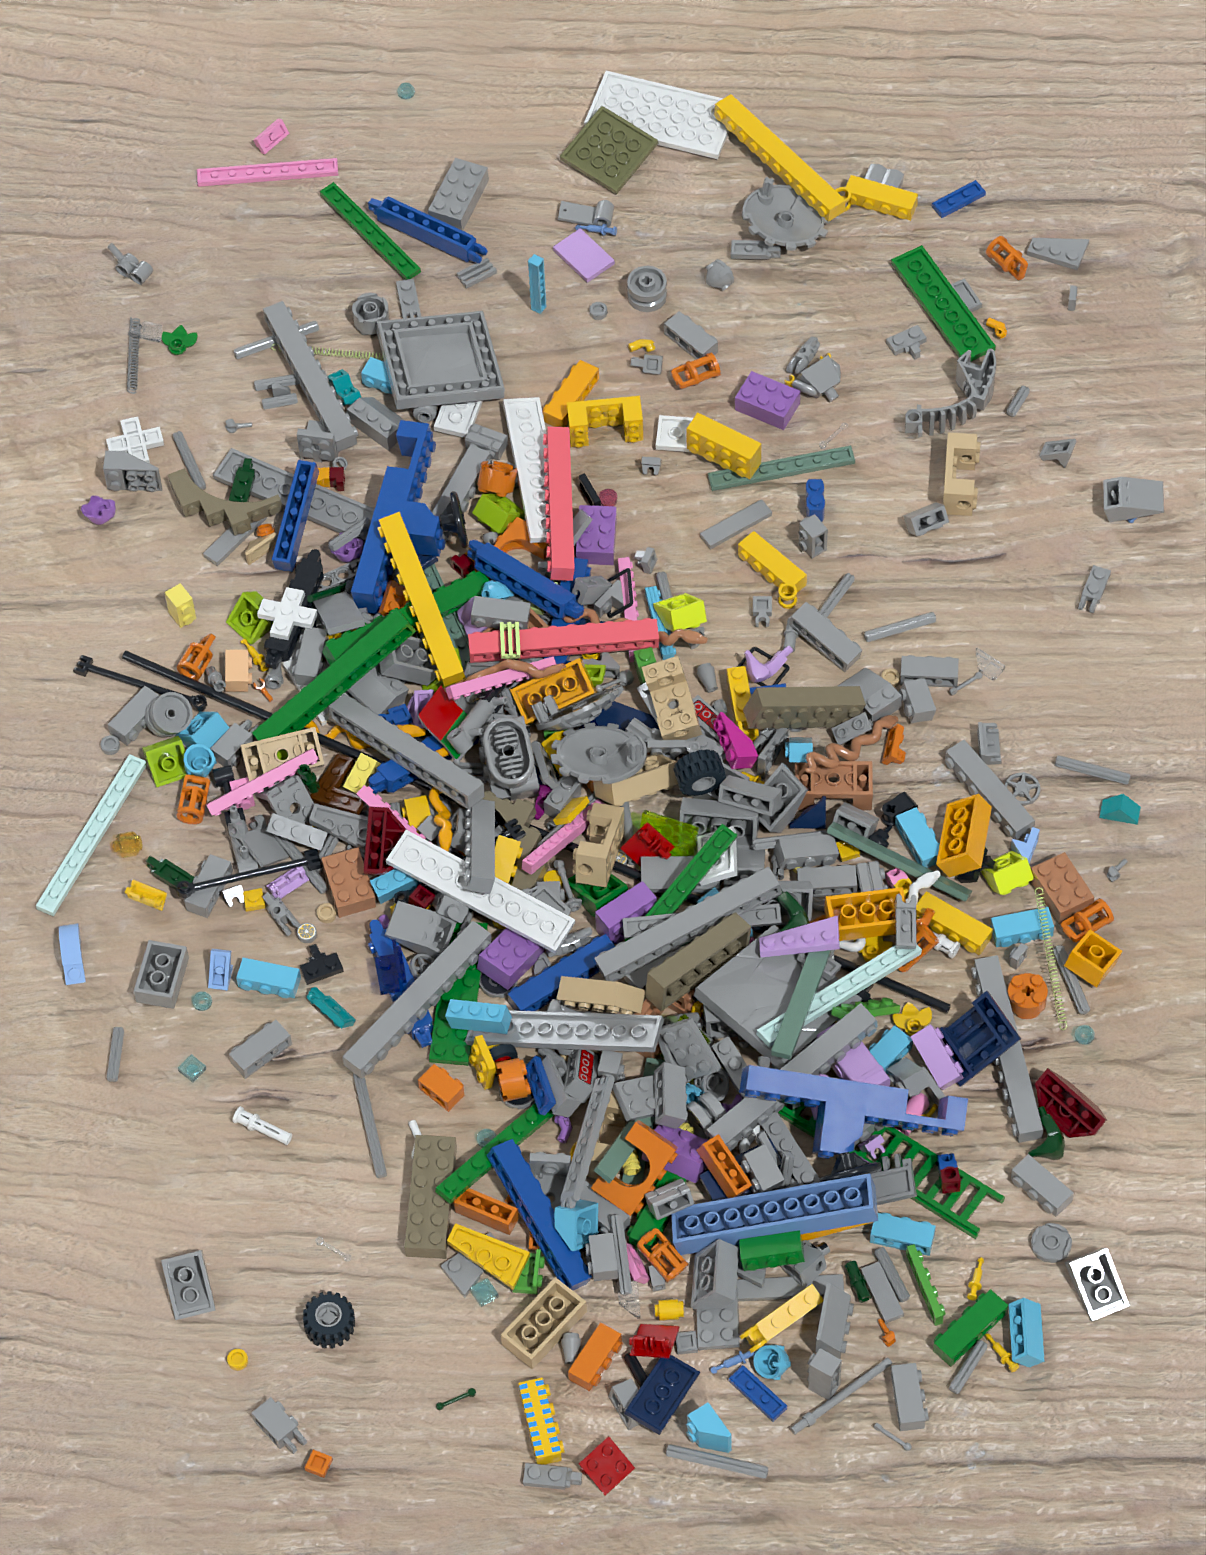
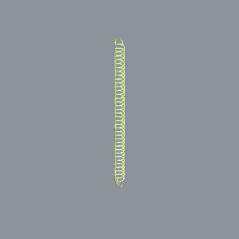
[271,344,384,360]
[1035,888,1067,1030]

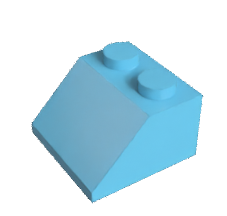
[176,711,230,748]
[554,1199,598,1251]
[686,1402,732,1453]

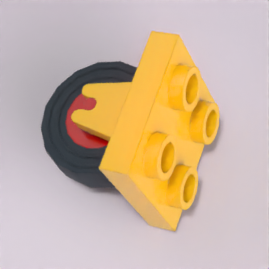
[469,1035,518,1090]

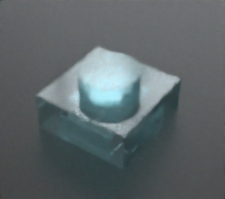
[178,1054,206,1082]
[470,1278,499,1307]

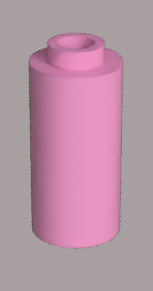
[894,1093,930,1136]

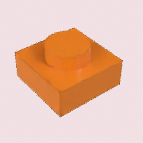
[305,1449,333,1478]

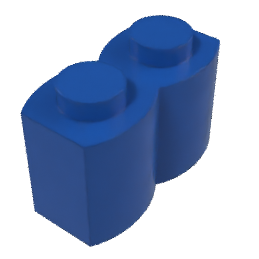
[806,479,825,522]

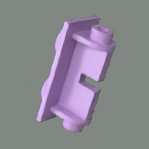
[267,866,309,899]

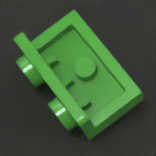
[513,1249,545,1294]

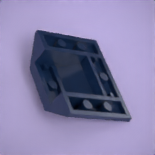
[940,991,1021,1087]

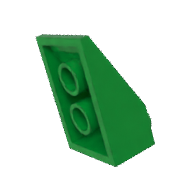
[568,874,628,917]

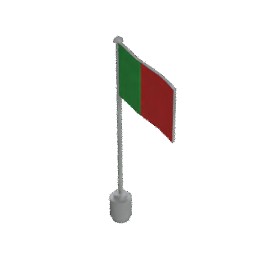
[418,657,544,766]

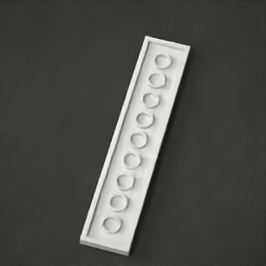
[503,397,549,543]
[386,830,575,954]

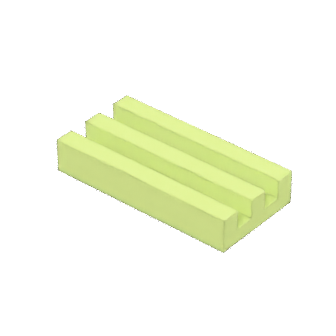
[500,622,520,659]

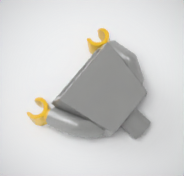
[784,353,841,402]

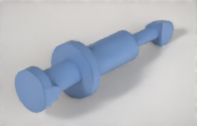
[575,224,617,236]
[711,1351,756,1374]

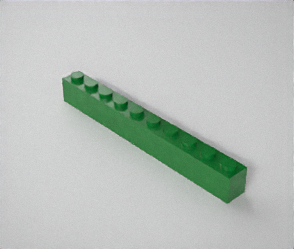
[322,571,490,665]
[252,609,416,741]

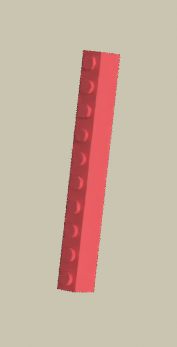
[543,426,575,581]
[468,618,659,663]

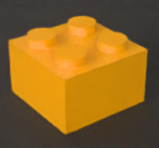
[1064,930,1123,988]

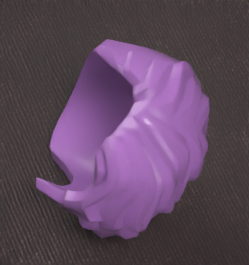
[81,495,116,525]
[330,532,364,563]

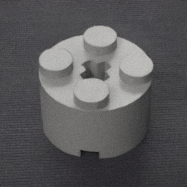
[352,293,390,335]

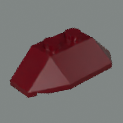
[363,806,406,875]
[1035,1068,1107,1138]

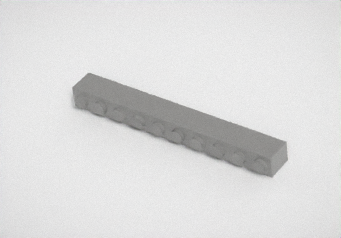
[263,301,358,452]
[328,694,485,810]
[594,867,782,982]
[343,921,492,1079]
[971,955,1043,1143]
[707,1003,878,1151]
[711,1036,820,1186]

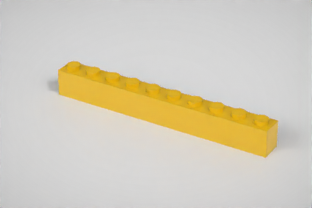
[714,94,846,222]
[377,512,466,687]

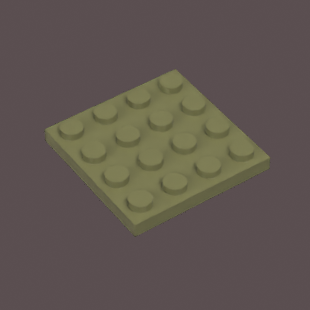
[560,106,659,195]

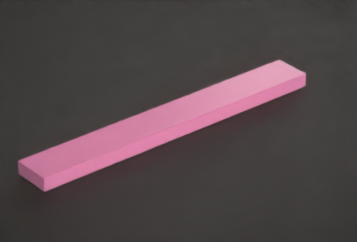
[197,158,338,187]

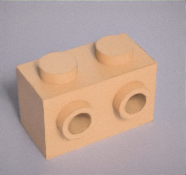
[225,650,252,692]

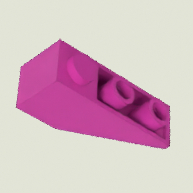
[713,712,758,769]

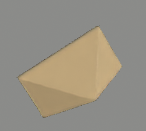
[245,533,277,565]

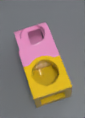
[885,868,912,899]

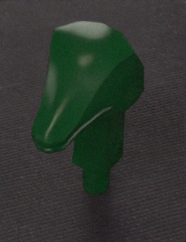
[776,889,809,933]
[1028,1106,1065,1160]

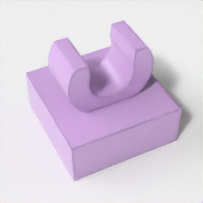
[858,1134,885,1159]

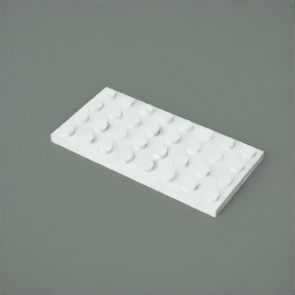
[584,71,729,159]

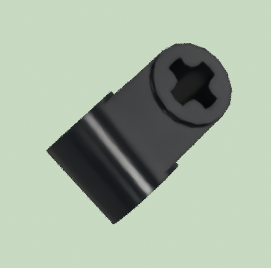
[881,792,918,826]

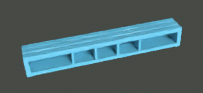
[528,254,547,314]
[645,586,676,660]

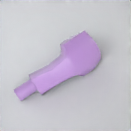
[744,646,793,683]

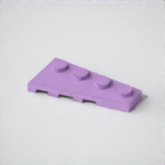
[759,916,840,957]

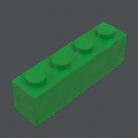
[627,1171,687,1254]
[933,1289,1009,1367]

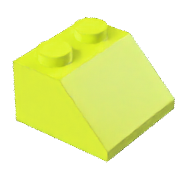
[653,593,707,632]
[981,851,1034,895]

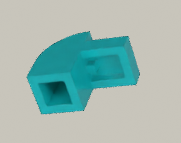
[327,369,361,406]

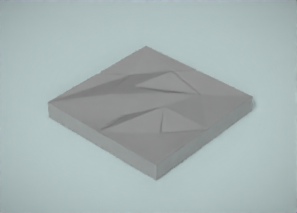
[376,311,505,409]
[694,925,862,1070]

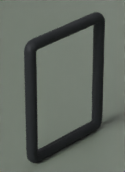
[607,568,633,618]
[737,647,790,686]

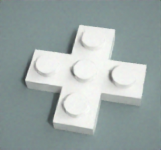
[106,417,164,464]
[257,587,317,640]

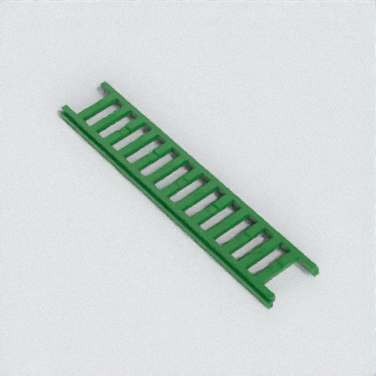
[777,1102,1005,1240]

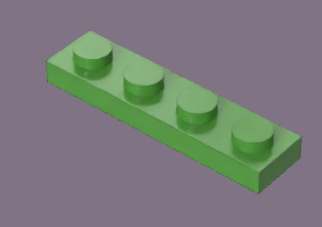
[831,998,900,1019]
[906,1244,946,1326]

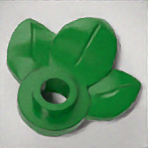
[161,325,198,355]

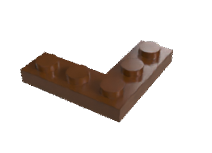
[310,754,366,815]

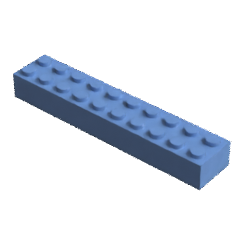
[671,1174,879,1255]

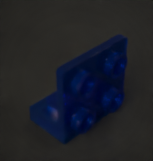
[374,939,407,995]

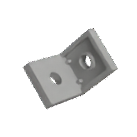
[297,420,339,463]
[254,774,314,824]
[529,1152,571,1212]

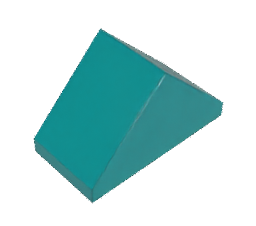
[1099,794,1141,825]

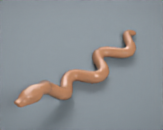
[563,608,708,646]
[443,659,566,693]
[805,715,898,773]

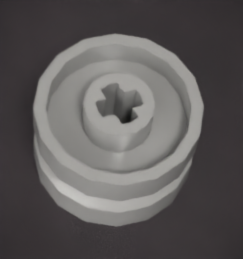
[627,266,667,312]
[145,692,193,738]
[686,1091,726,1140]

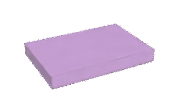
[553,228,615,283]

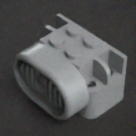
[479,716,539,801]

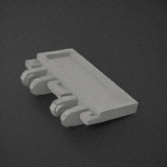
[863,1153,917,1205]

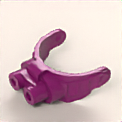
[534,784,553,820]

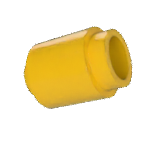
[654,1299,684,1321]

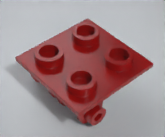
[620,822,675,867]
[629,1324,680,1358]
[578,1436,635,1496]

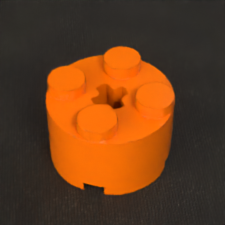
[477,461,517,497]
[1008,973,1048,1019]
[495,1058,531,1102]

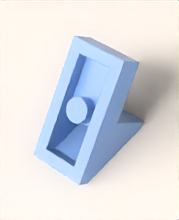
[1011,827,1040,864]
[208,949,233,990]

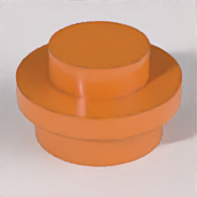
[256,524,275,537]

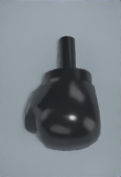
[868,824,893,848]

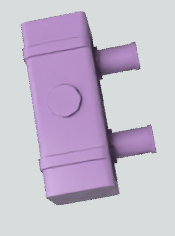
[817,1023,890,1086]

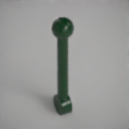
[436,1388,476,1411]

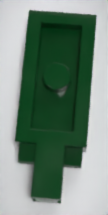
[229,458,255,502]
[146,855,195,890]

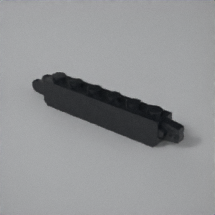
[264,549,324,669]

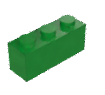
[739,1230,805,1271]

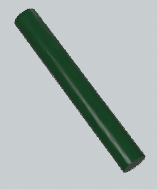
[307,583,346,603]

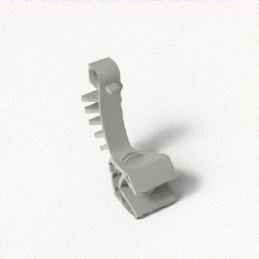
[905,349,996,438]

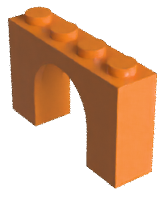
[474,517,549,592]
[591,1120,678,1216]

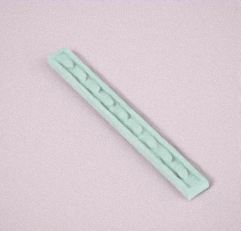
[36,754,147,916]
[756,944,922,1048]

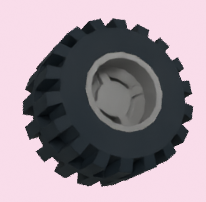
[673,749,726,796]
[303,1291,355,1349]

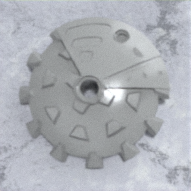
[742,177,830,251]
[531,685,624,731]
[551,723,647,784]

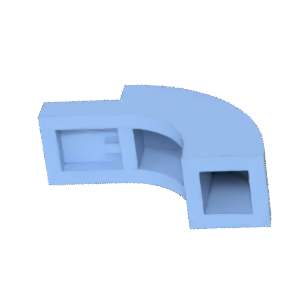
[59,923,86,985]

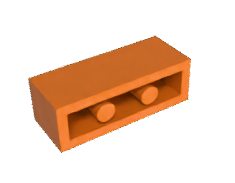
[696,1134,752,1198]
[454,1188,519,1235]
[568,1322,623,1391]

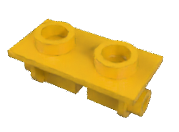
[125,879,167,911]

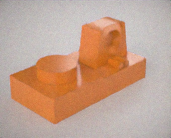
[881,724,906,765]

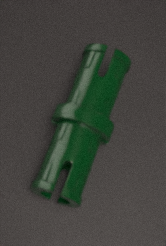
[298,764,320,793]
[844,1261,871,1303]

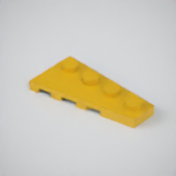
[447,1223,530,1290]

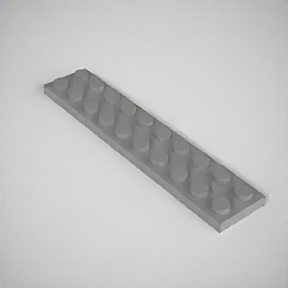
[213,448,375,544]
[465,1010,664,1052]

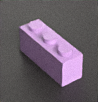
[910,1025,964,1090]

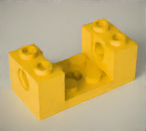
[567,396,644,448]

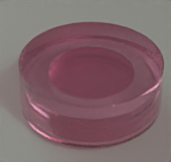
[599,489,618,506]

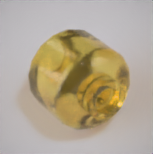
[112,831,142,858]

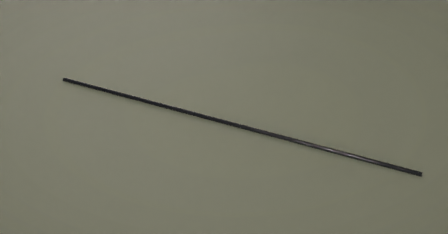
[122,650,951,1013]

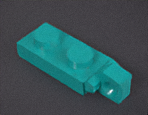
[306,987,356,1029]

